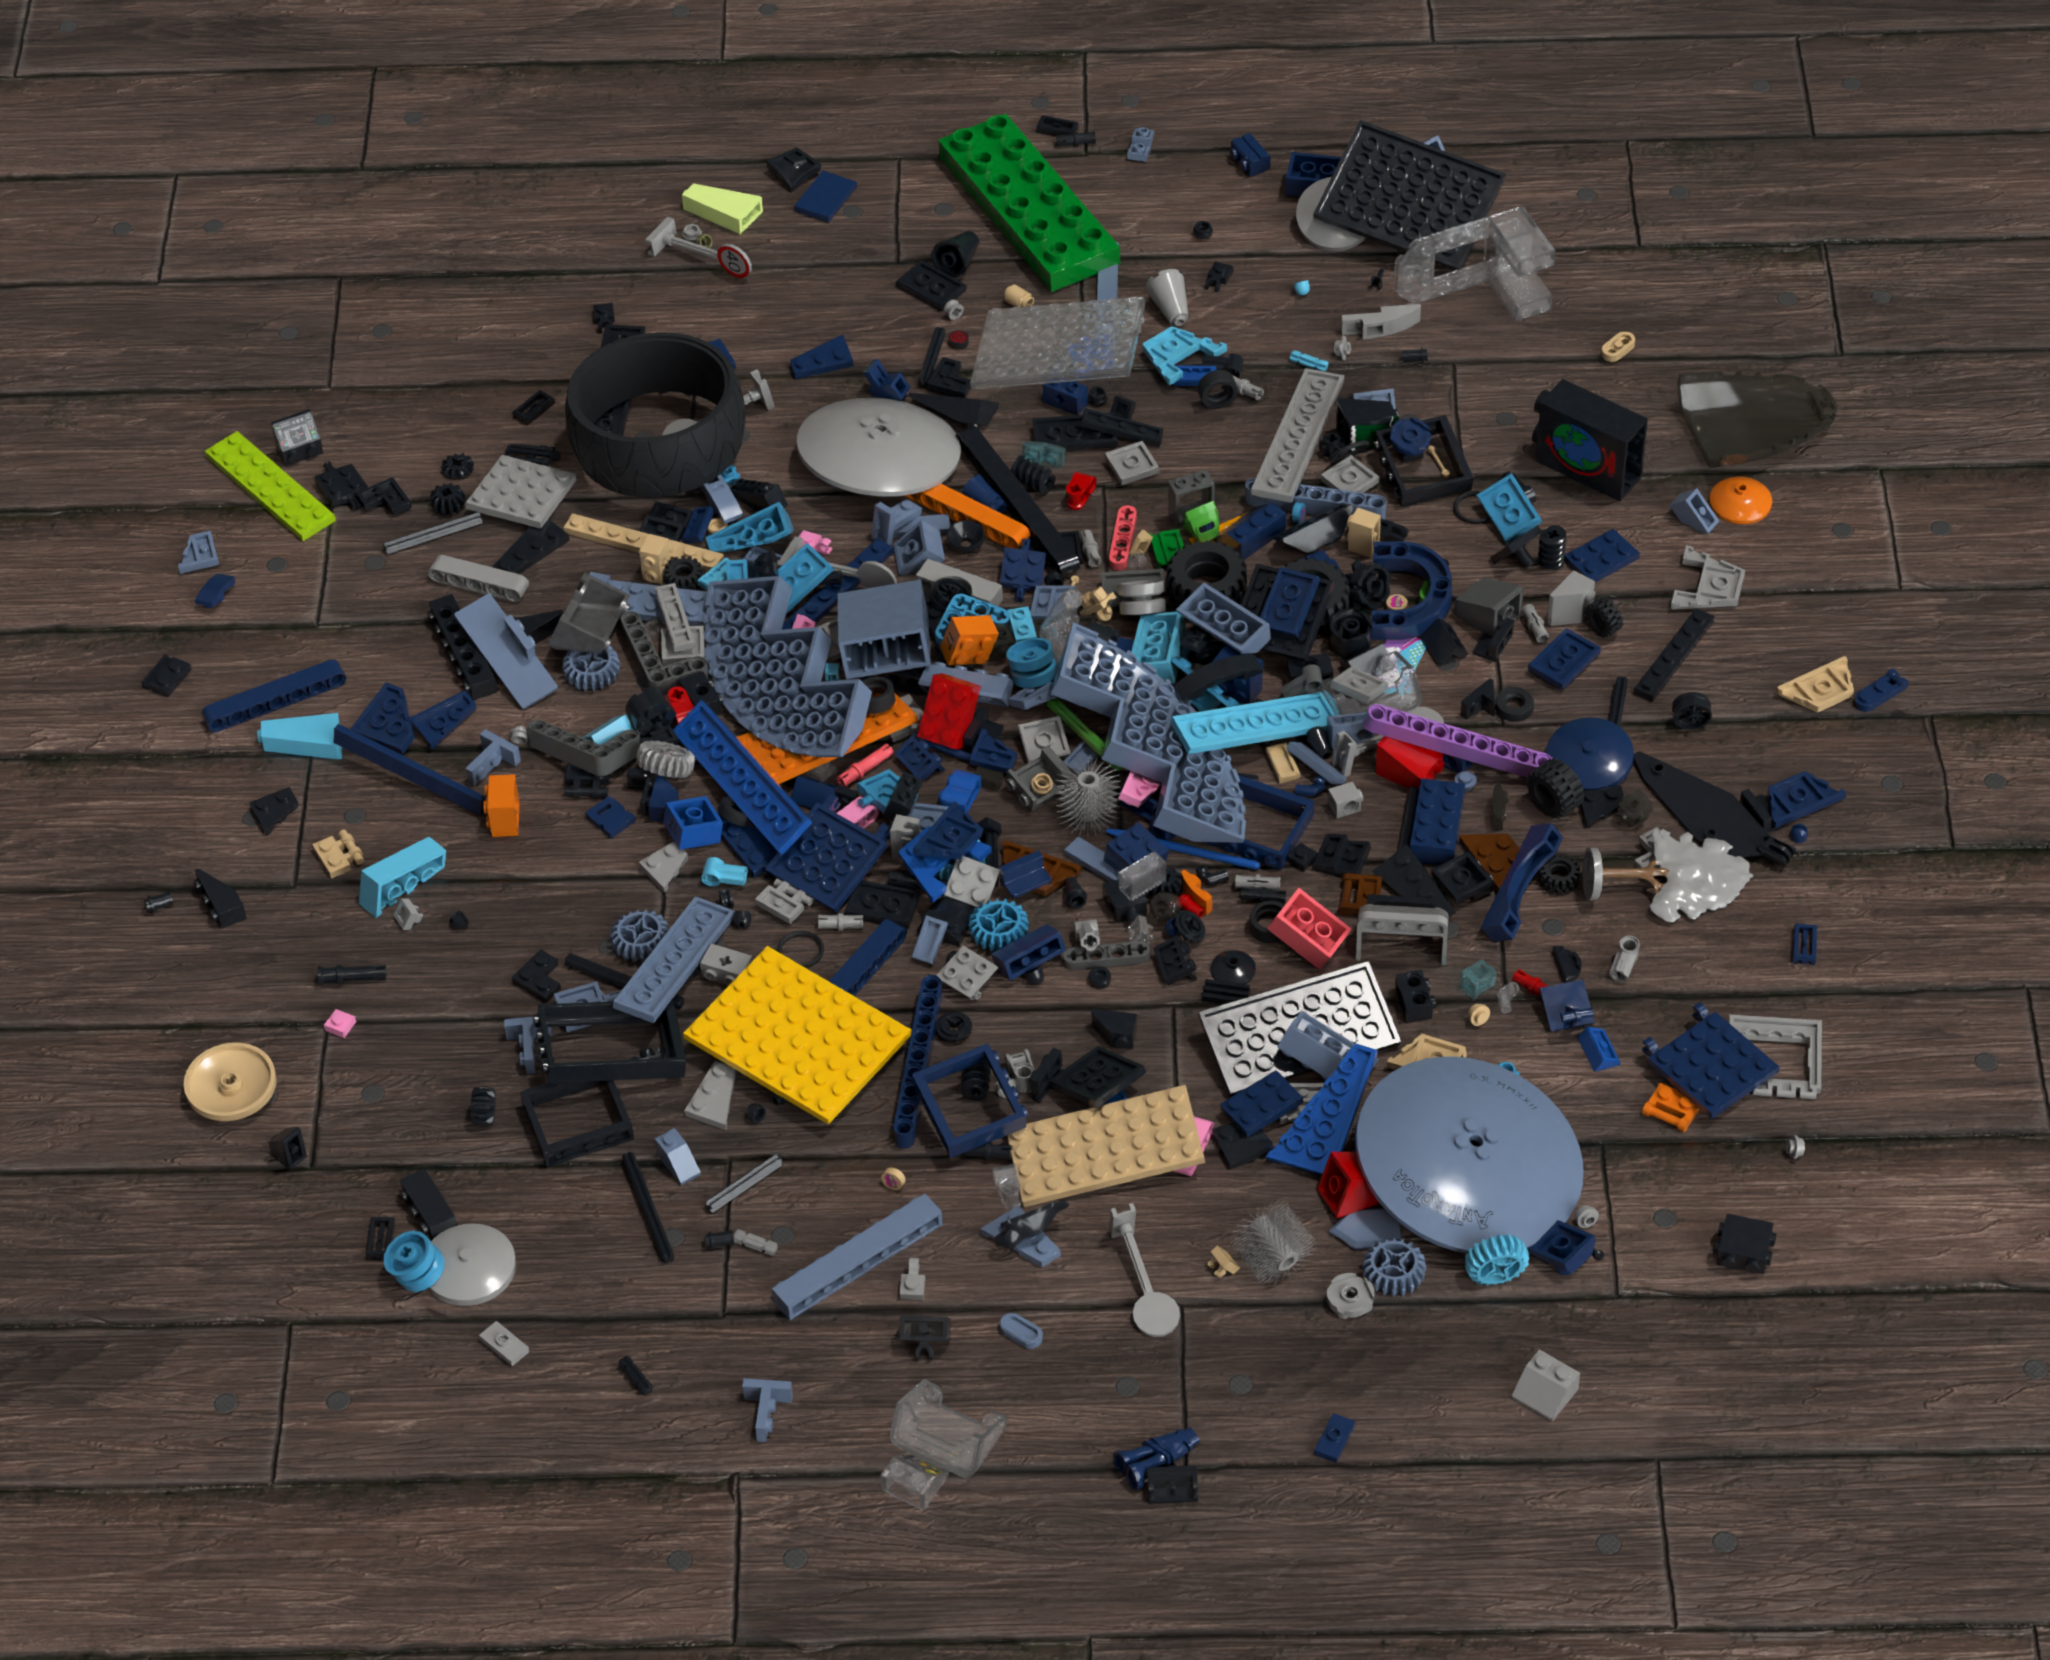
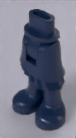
[1113,1427,1200,1491]

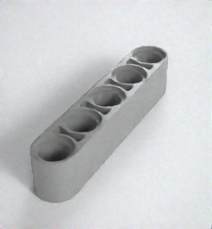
[428,555,529,602]

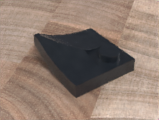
[766,147,821,192]
[1212,1123,1273,1170]

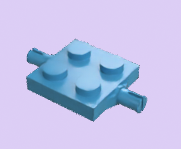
[856,769,918,813]

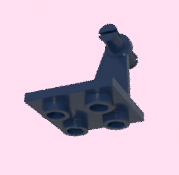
[1539,979,1595,1032]

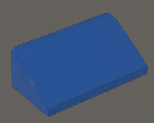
[1578,1027,1621,1071]

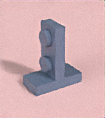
[871,499,922,546]
[465,729,521,786]
[504,1017,552,1074]
[742,1378,793,1442]

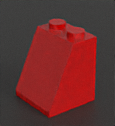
[1376,736,1445,789]
[1317,1152,1379,1218]

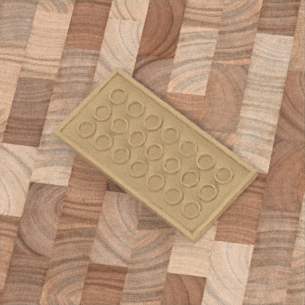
[1007,1085,1205,1207]

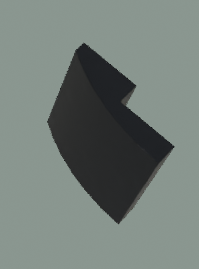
[639,501,693,542]
[1313,833,1371,878]

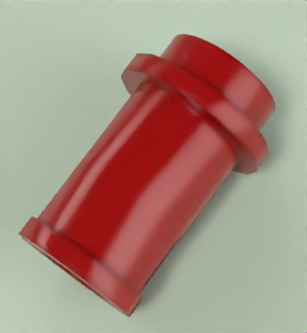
[1176,894,1205,919]

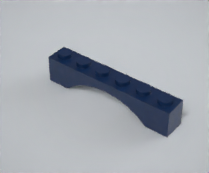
[1481,823,1564,942]

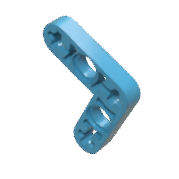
[935,594,1010,645]

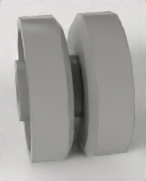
[1118,580,1166,615]

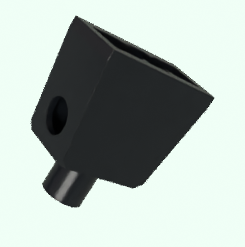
[1102,875,1147,927]

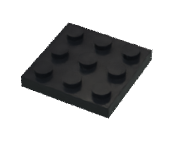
[1049,1046,1146,1108]

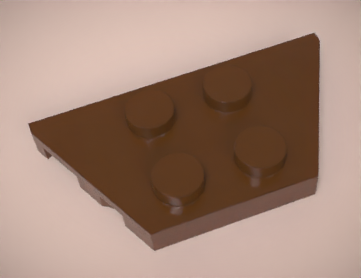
[1459,833,1520,892]
[1003,840,1082,896]

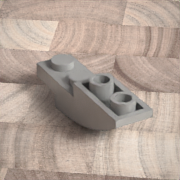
[1341,304,1421,339]

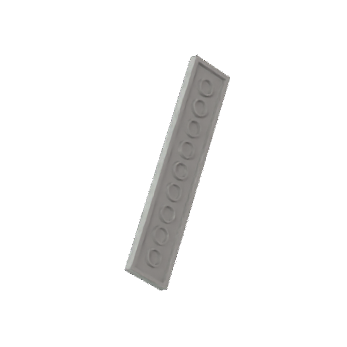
[1251,368,1345,503]

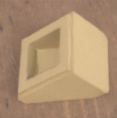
[1129,530,1153,555]

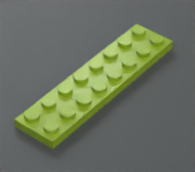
[205,431,336,541]

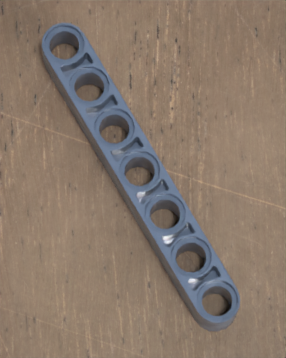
[1245,478,1387,519]

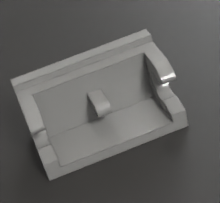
[890,814,921,860]

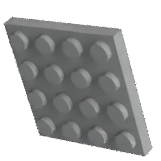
[466,455,576,529]

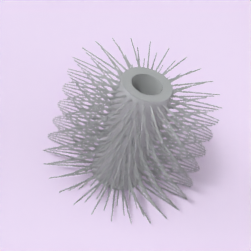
[1055,757,1121,836]
[1231,1200,1317,1285]

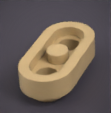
[1601,332,1635,362]

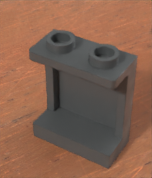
[1005,745,1075,812]

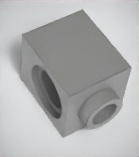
[1328,781,1363,819]

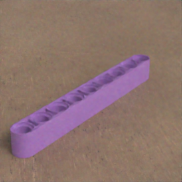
[1362,704,1552,778]

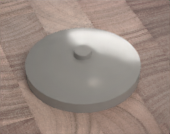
[1296,177,1366,251]
[428,1223,516,1306]

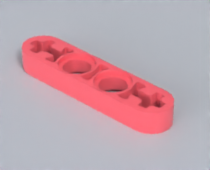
[1109,505,1137,571]

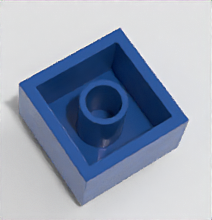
[663,796,723,850]

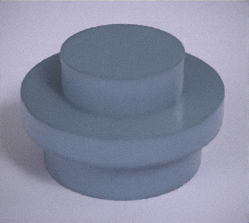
[1455,771,1477,792]

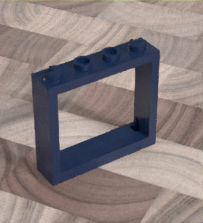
[1204,775,1314,870]
[912,1043,1028,1158]

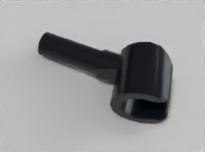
[1371,269,1384,290]

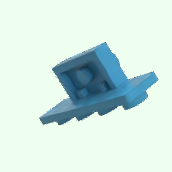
[1171,657,1240,712]

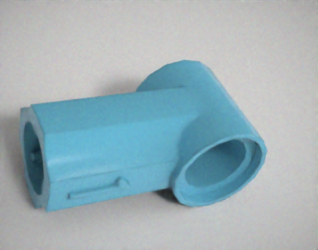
[701,857,748,887]

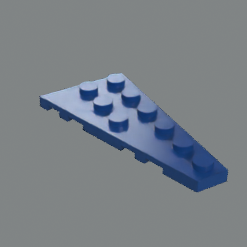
[1266,1043,1378,1176]

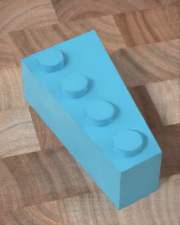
[359,837,446,918]

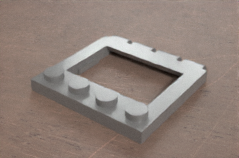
[1729,1015,1822,1099]

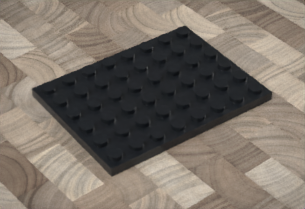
[1313,120,1506,273]

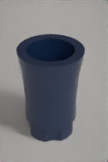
[961,475,1007,514]

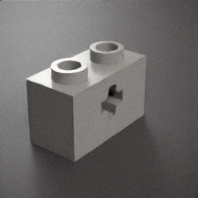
[700,944,753,986]

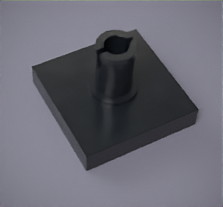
[1490,525,1542,569]

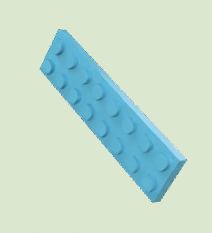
[1170,692,1336,754]

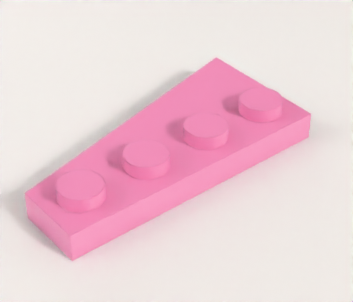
[1118,771,1162,808]

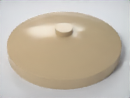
[184,1043,276,1121]

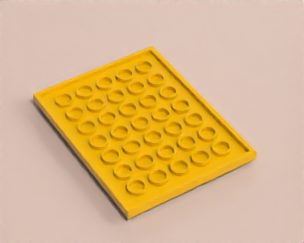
[683,946,912,1125]

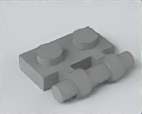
[755,878,814,924]

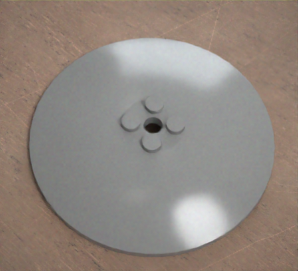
[797,398,961,496]

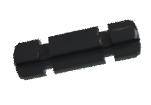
[619,1356,653,1396]

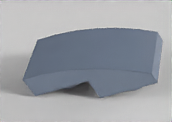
[1127,127,1154,162]

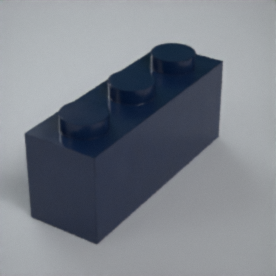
[991,924,1066,981]

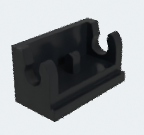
[1148,1465,1198,1504]

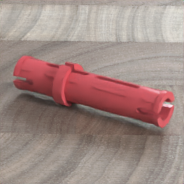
[836,744,894,787]

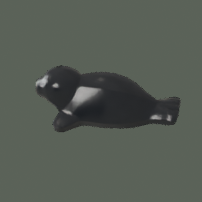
[994,1201,1069,1249]

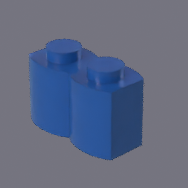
[938,769,981,814]

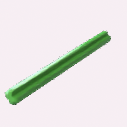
[1047,698,1123,771]

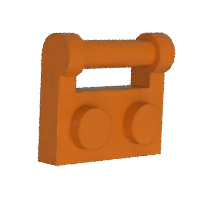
[1642,1083,1699,1132]

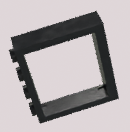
[1373,415,1474,507]
[520,1080,634,1167]

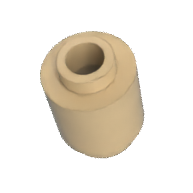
[1004,284,1034,311]

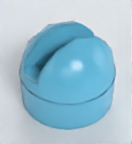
[1293,280,1310,295]

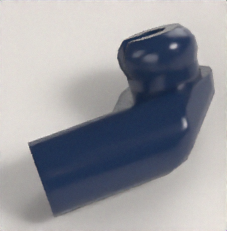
[1295,776,1326,797]

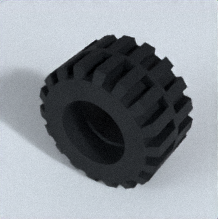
[1526,758,1584,819]

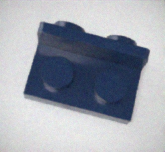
[894,735,945,781]

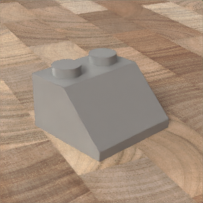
[1547,570,1596,626]
[1511,1349,1580,1422]

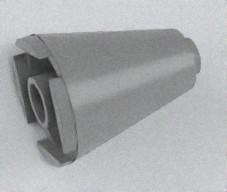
[1145,269,1189,326]

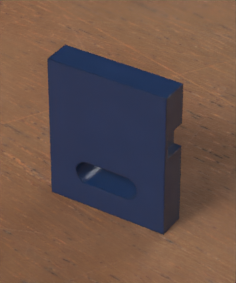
[585,795,636,838]

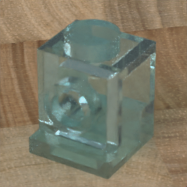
[1460,959,1497,1000]

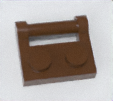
[1337,873,1382,916]

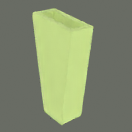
[682,184,763,234]

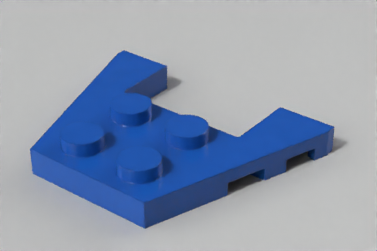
[898,826,992,903]

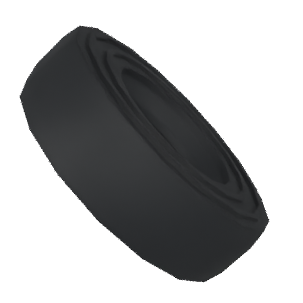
[1495,687,1534,722]
[717,797,753,827]

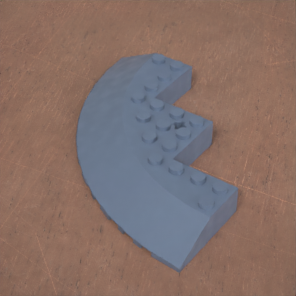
[703,576,872,757]
[1051,622,1246,843]

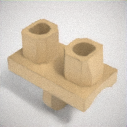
[1078,586,1116,622]

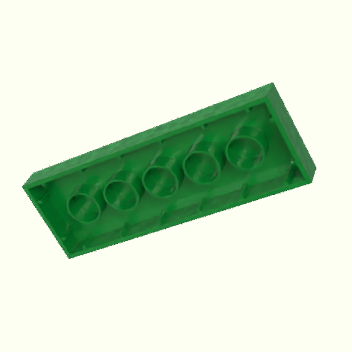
[938,114,1121,292]

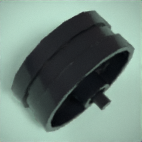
[930,578,971,613]
[1672,692,1712,730]

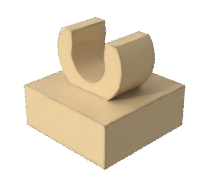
[1207,1245,1240,1277]

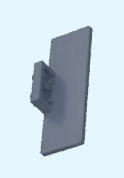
[454,593,558,710]

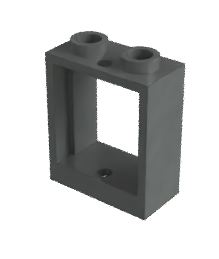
[1168,469,1215,529]

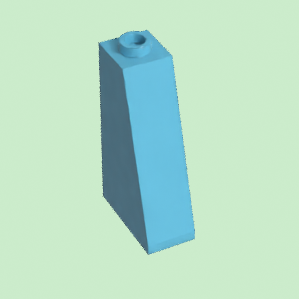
[257,713,342,759]

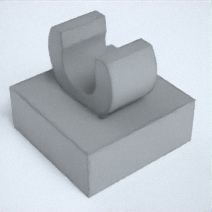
[394,899,423,930]

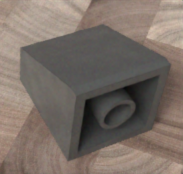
[1455,577,1523,637]

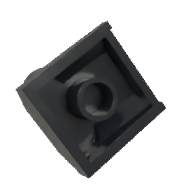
[918,897,974,946]

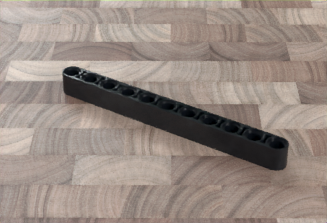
[956,426,1080,576]

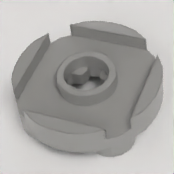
[1327,1273,1375,1319]

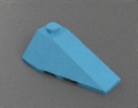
[705,502,794,553]

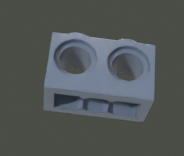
[1327,712,1374,749]

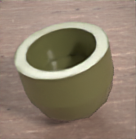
[695,234,713,248]

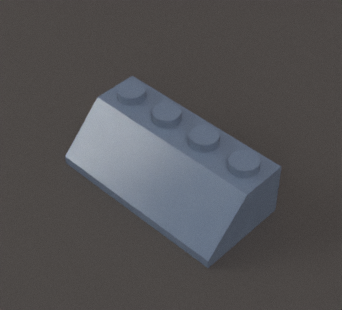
[1176,583,1271,654]
[918,662,1014,707]
[1277,1011,1379,1080]

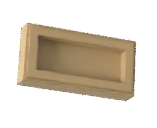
[1266,743,1300,784]

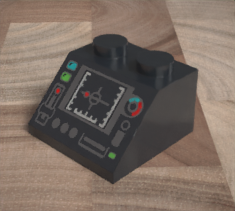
[271,409,323,466]

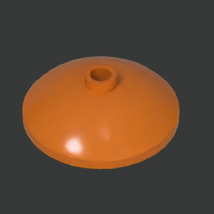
[1709,476,1772,524]

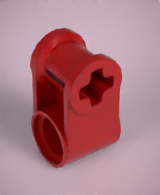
[1066,472,1097,510]
[668,686,695,726]

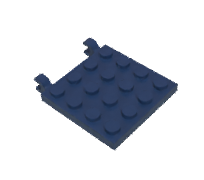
[765,793,890,913]
[1642,1002,1780,1119]

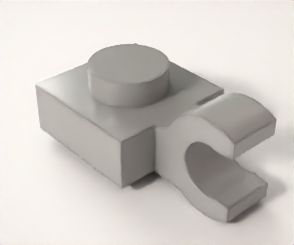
[900,1258,925,1300]

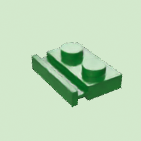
[1150,529,1184,569]

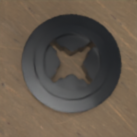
[441,453,474,479]
[1173,910,1206,944]
[936,1012,972,1043]

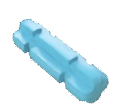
[1290,350,1329,372]

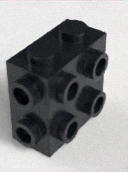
[1713,1214,1777,1274]

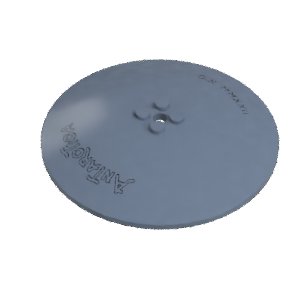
[1355,1057,1584,1254]

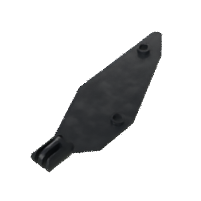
[1634,752,1796,867]

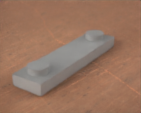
[655,583,695,652]

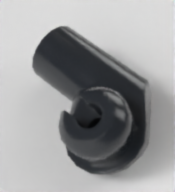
[1196,866,1229,885]

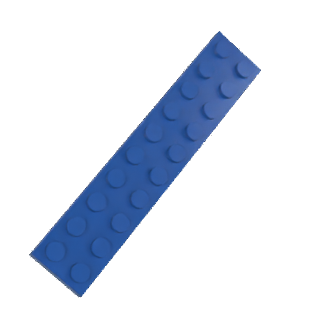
[673,700,813,855]

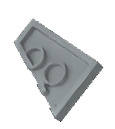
[684,1060,736,1130]

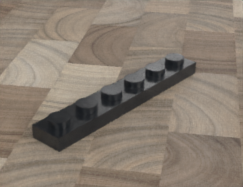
[1634,608,1715,702]

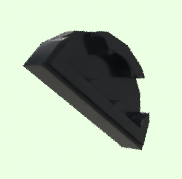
[1552,946,1582,983]

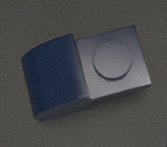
[863,359,911,401]

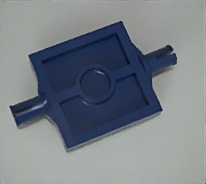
[1000,538,1046,602]

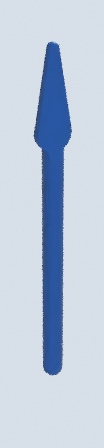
[1106,829,1260,870]

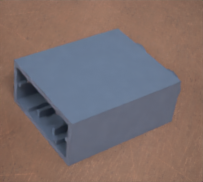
[838,579,931,679]

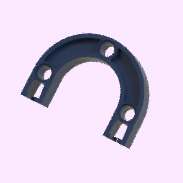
[1372,541,1453,640]

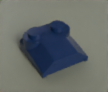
[1528,1220,1596,1275]

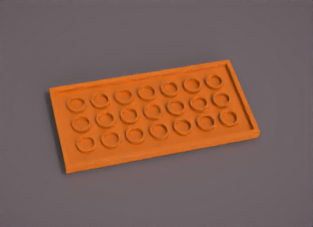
[737,675,918,784]

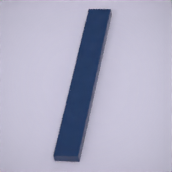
[333,724,486,816]

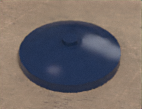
[1546,718,1634,790]

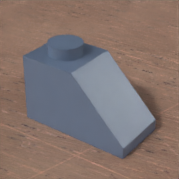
[1669,488,1720,534]
[655,1128,701,1186]

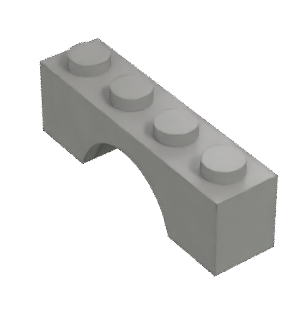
[916,559,1003,616]

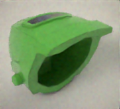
[1183,501,1219,542]

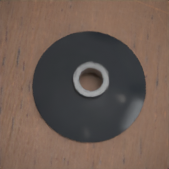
[1211,950,1256,984]

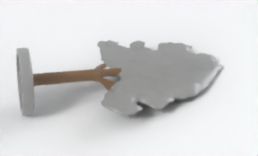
[1582,829,1753,922]

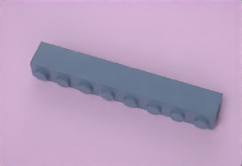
[772,1194,943,1320]

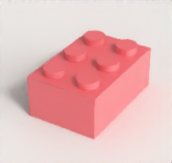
[1267,888,1352,970]

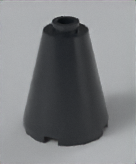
[931,231,979,278]

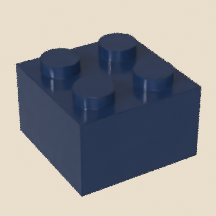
[1213,645,1263,704]
[1103,822,1169,880]

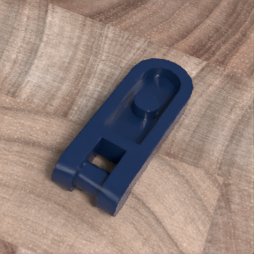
[1854,668,1909,712]

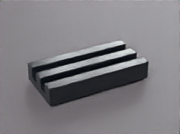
[1036,115,1079,136]
[512,390,555,426]
[1202,979,1250,1004]
[366,1217,395,1260]

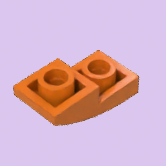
[1181,870,1212,916]

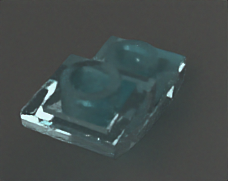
[1022,442,1066,468]

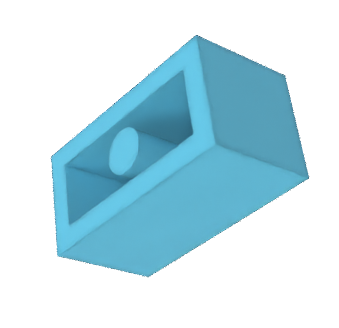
[825,663,841,681]

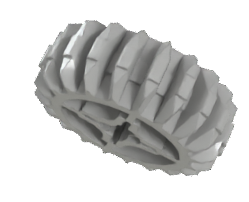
[636,740,695,778]

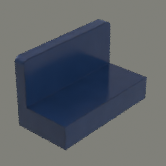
[791,776,838,808]
[1000,850,1051,898]

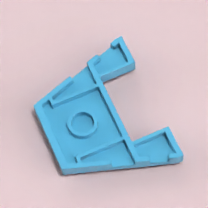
[1142,326,1227,385]

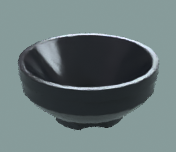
[947,520,985,553]

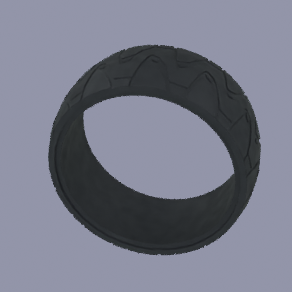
[565,332,745,497]

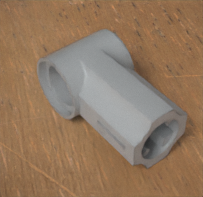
[1074,919,1100,951]
[1609,936,1640,983]

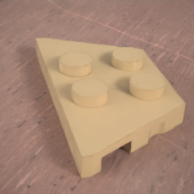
[1776,656,1854,713]
[1387,1034,1467,1070]

